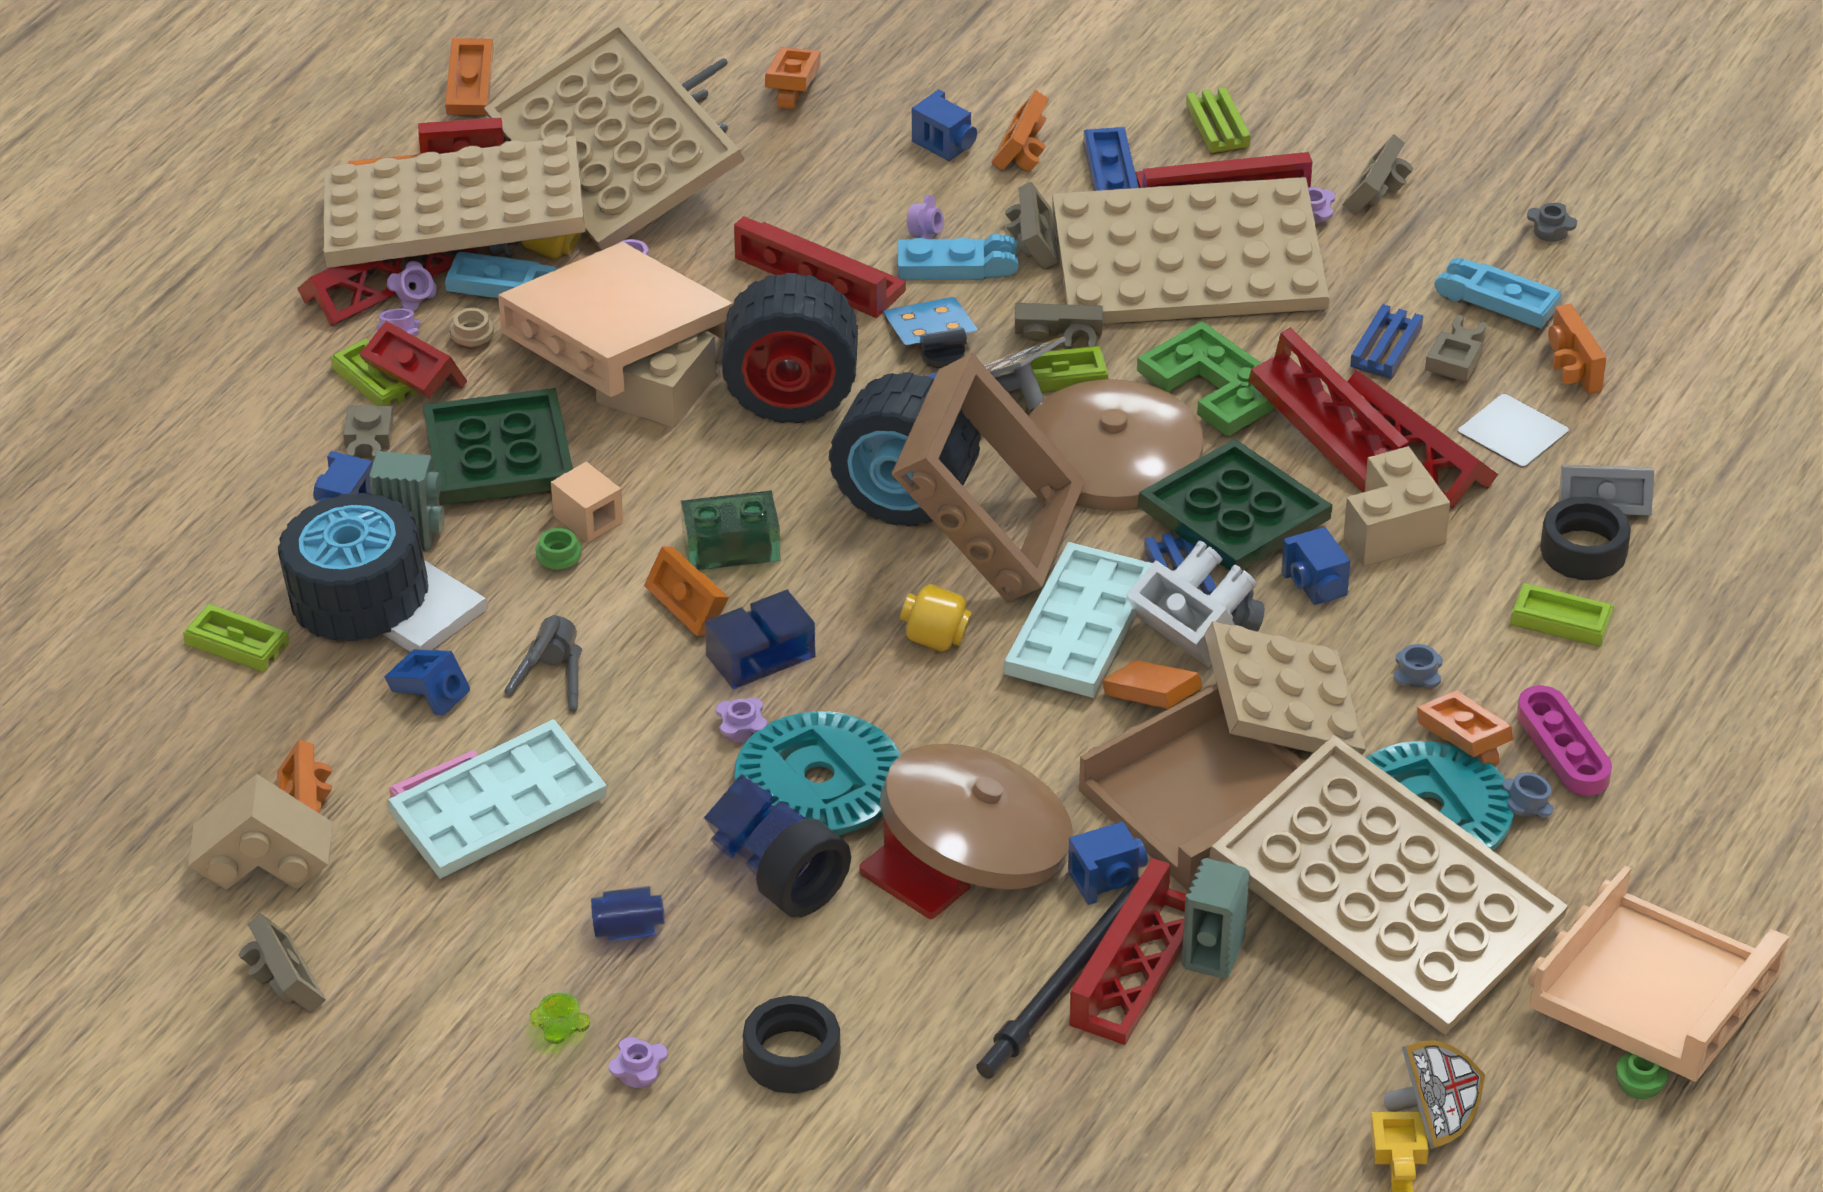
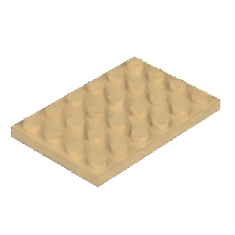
[484,19,745,251]
[324,135,586,268]
[1052,177,1329,324]
[1209,735,1568,1035]

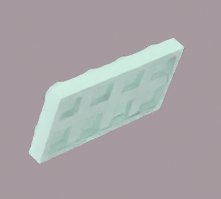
[1004,542,1153,698]
[388,719,607,879]

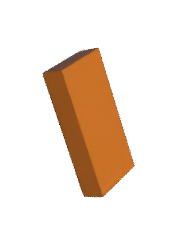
[1101,660,1203,709]

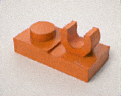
[445,38,494,115]
[765,47,821,109]
[991,90,1049,172]
[1548,304,1607,394]
[644,546,729,637]
[1417,690,1513,766]
[277,739,332,814]

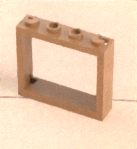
[891,353,1085,603]

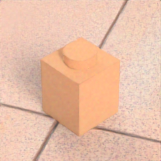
[551,462,623,543]

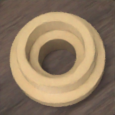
[450,308,494,348]

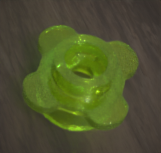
[530,992,590,1044]

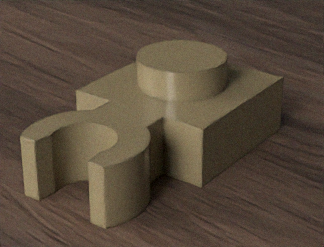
[1425,315,1486,382]
[344,405,394,462]

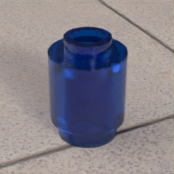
[591,886,665,941]

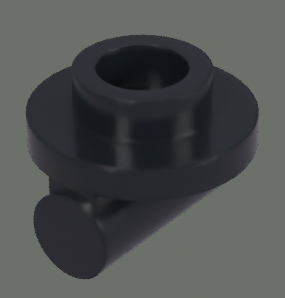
[920,328,967,368]

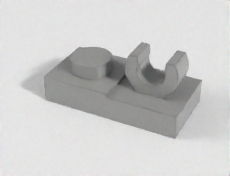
[1559,465,1654,515]

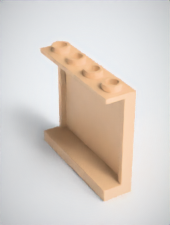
[498,242,733,397]
[1528,866,1789,1082]

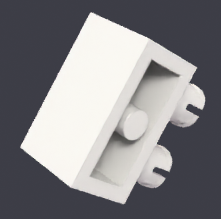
[1126,541,1257,667]

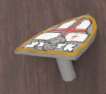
[984,336,1066,410]
[1384,1040,1485,1149]

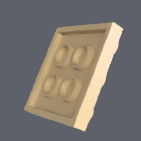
[1204,621,1366,755]

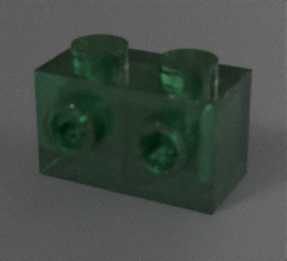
[681,490,781,570]

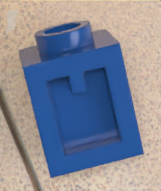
[384,649,470,716]

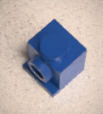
[912,89,978,161]
[313,451,373,504]
[1281,527,1350,605]
[1068,821,1148,905]

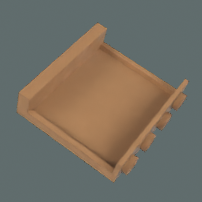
[1079,683,1303,891]

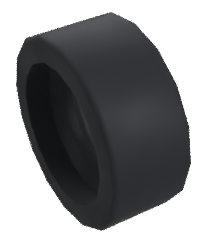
[1540,497,1631,580]
[756,819,852,917]
[742,995,841,1094]

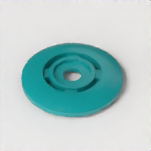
[734,711,901,835]
[1366,741,1514,851]

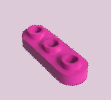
[1517,685,1612,796]

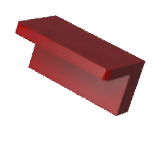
[418,118,504,154]
[360,320,467,399]
[859,819,971,919]

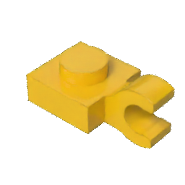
[1370,1112,1428,1192]

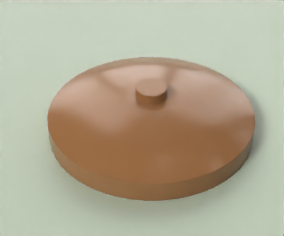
[1029,379,1203,511]
[880,744,1073,889]

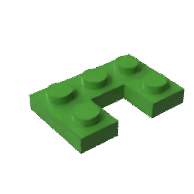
[1137,321,1276,437]

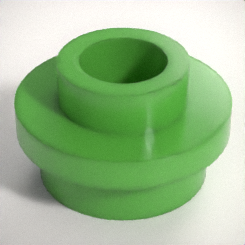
[535,528,582,570]
[1616,1052,1669,1099]

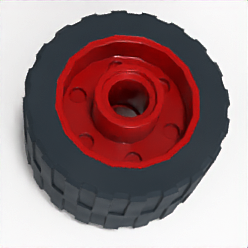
[722,273,858,423]

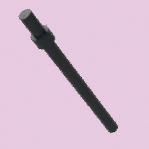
[976,877,1140,1079]

